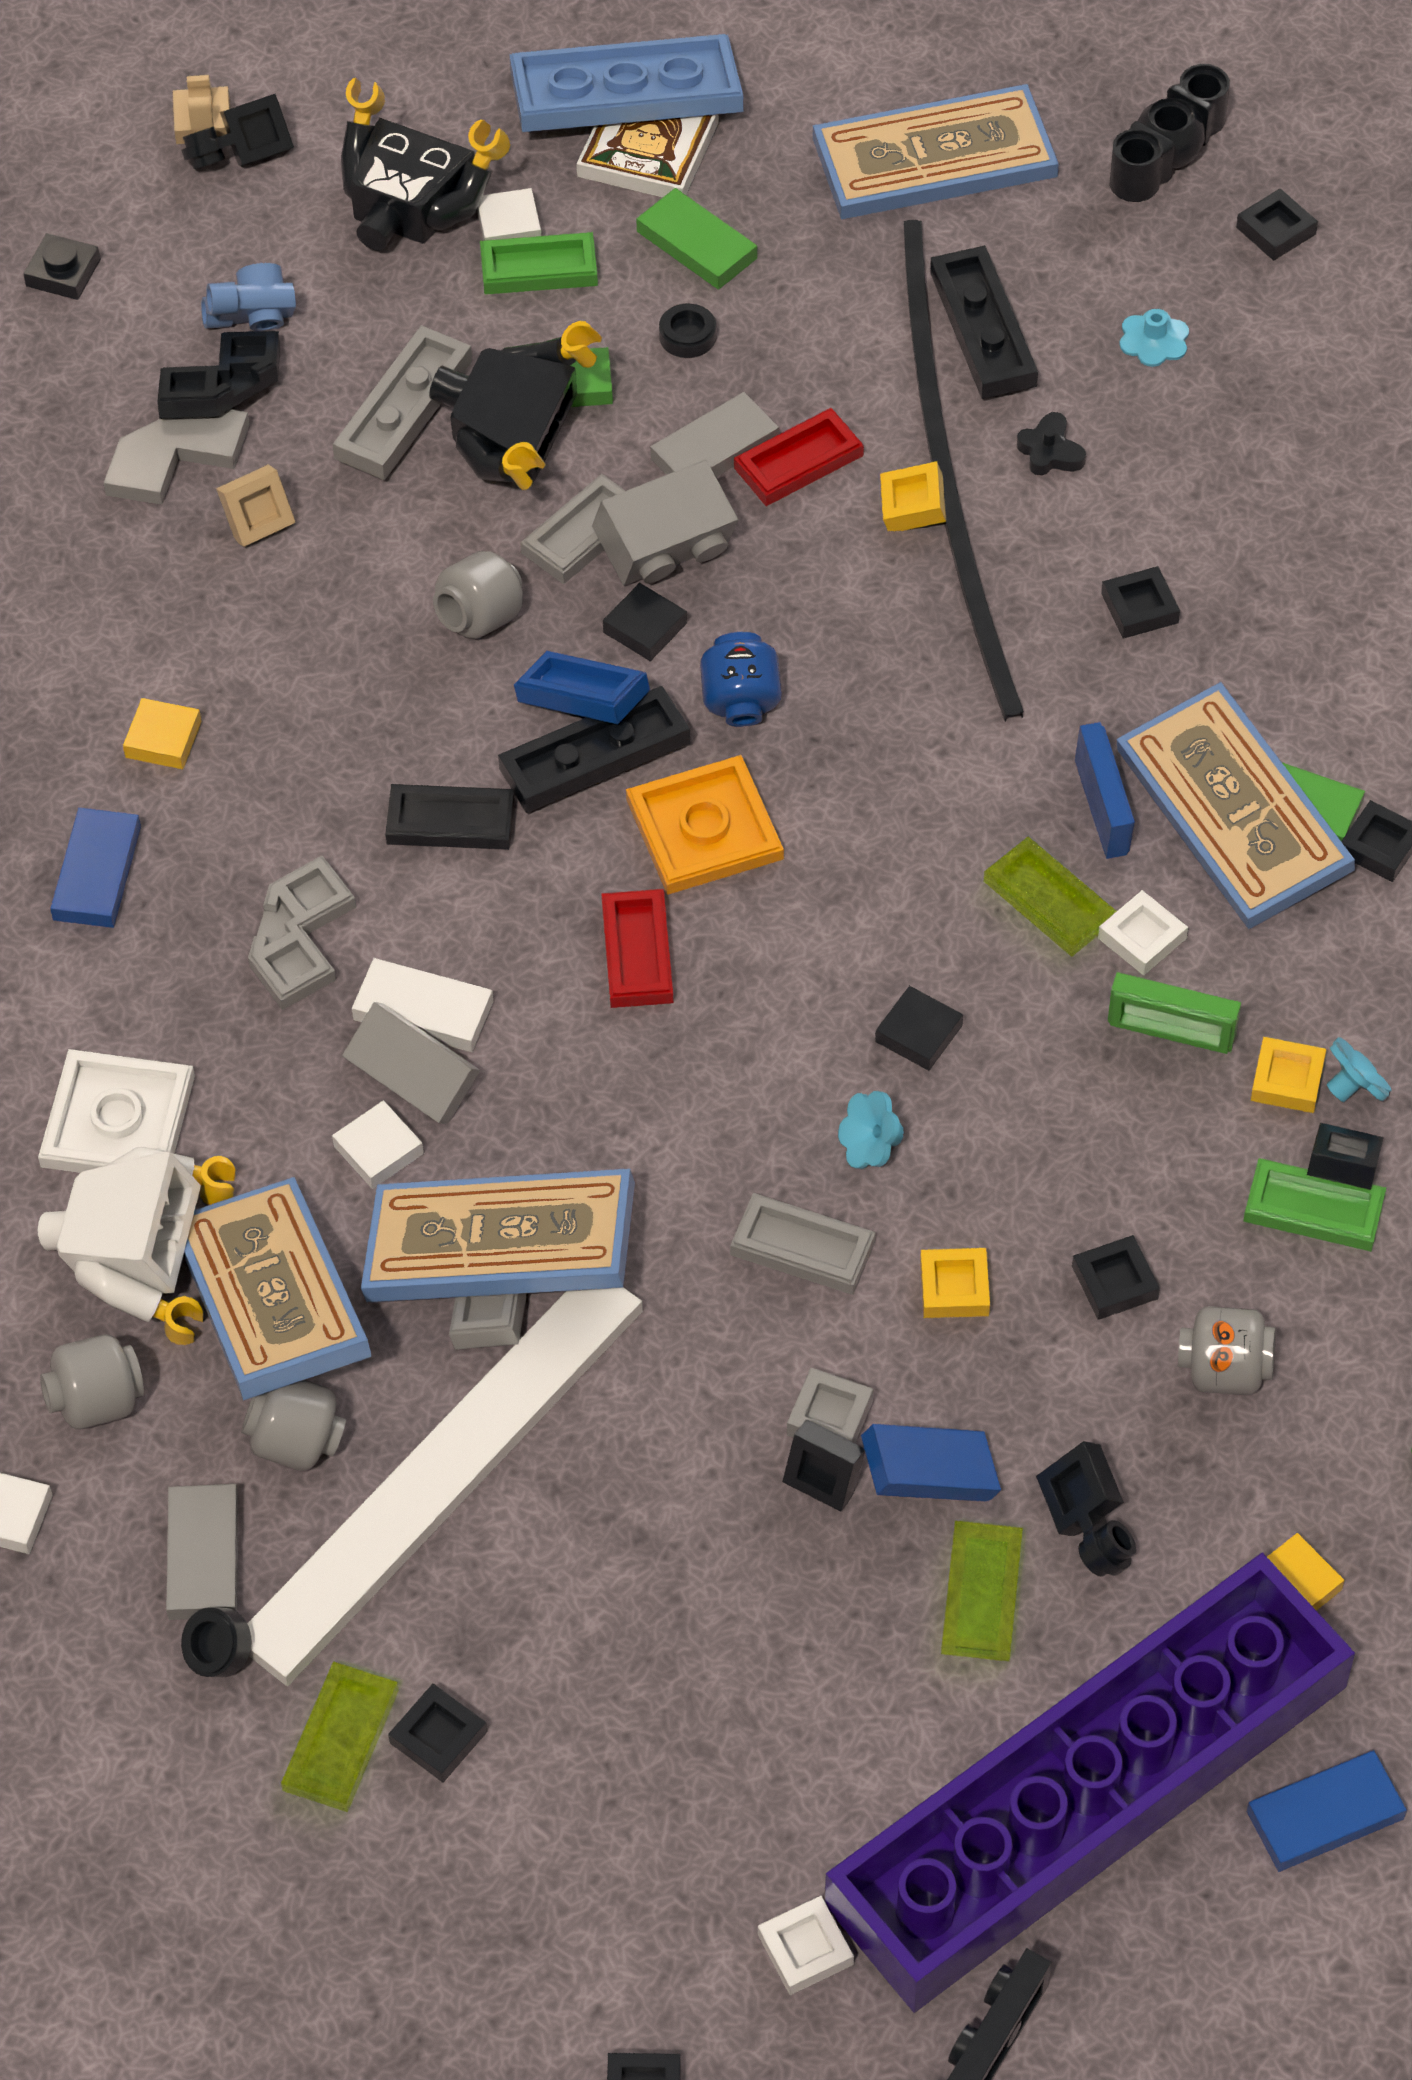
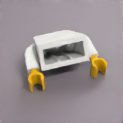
[38,1147,236,1345]

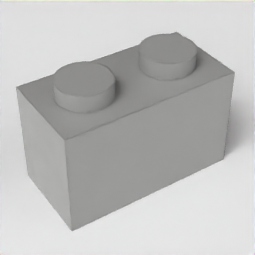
[592,460,739,586]

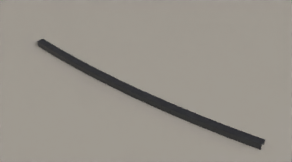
[904,220,1024,722]

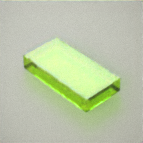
[983,836,1117,957]
[941,1521,1023,1662]
[281,1661,399,1812]

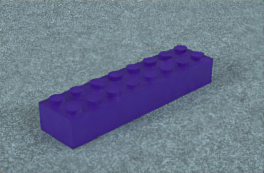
[825,1552,1355,2013]

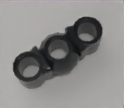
[1109,64,1230,202]

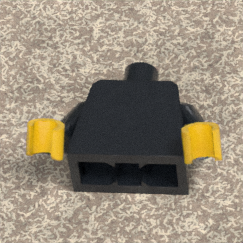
[429,321,602,490]

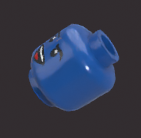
[700,632,782,727]

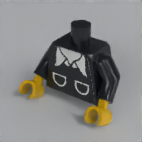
[341,78,510,251]

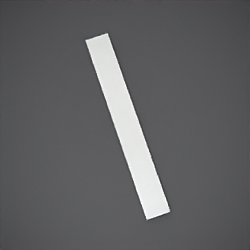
[247,1287,643,1687]

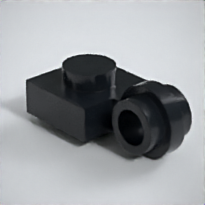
[181,93,294,169]
[1036,1441,1136,1577]

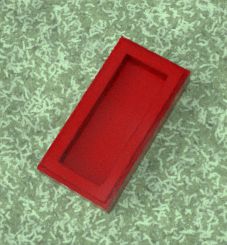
[734,408,864,506]
[601,889,674,1008]

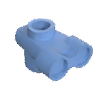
[201,263,296,331]

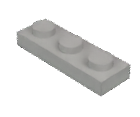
[332,325,472,480]

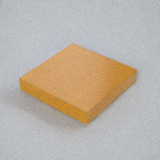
[626,755,784,895]

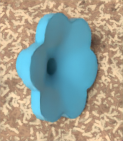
[1119,309,1189,367]
[1327,1037,1391,1102]
[838,1091,904,1169]

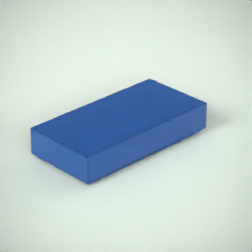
[514,651,650,724]
[1075,722,1135,859]
[50,807,141,928]
[861,1424,1001,1502]
[1246,1750,1407,1872]

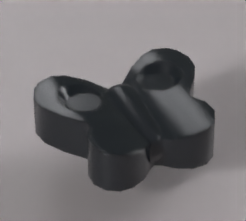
[1017,412,1086,476]

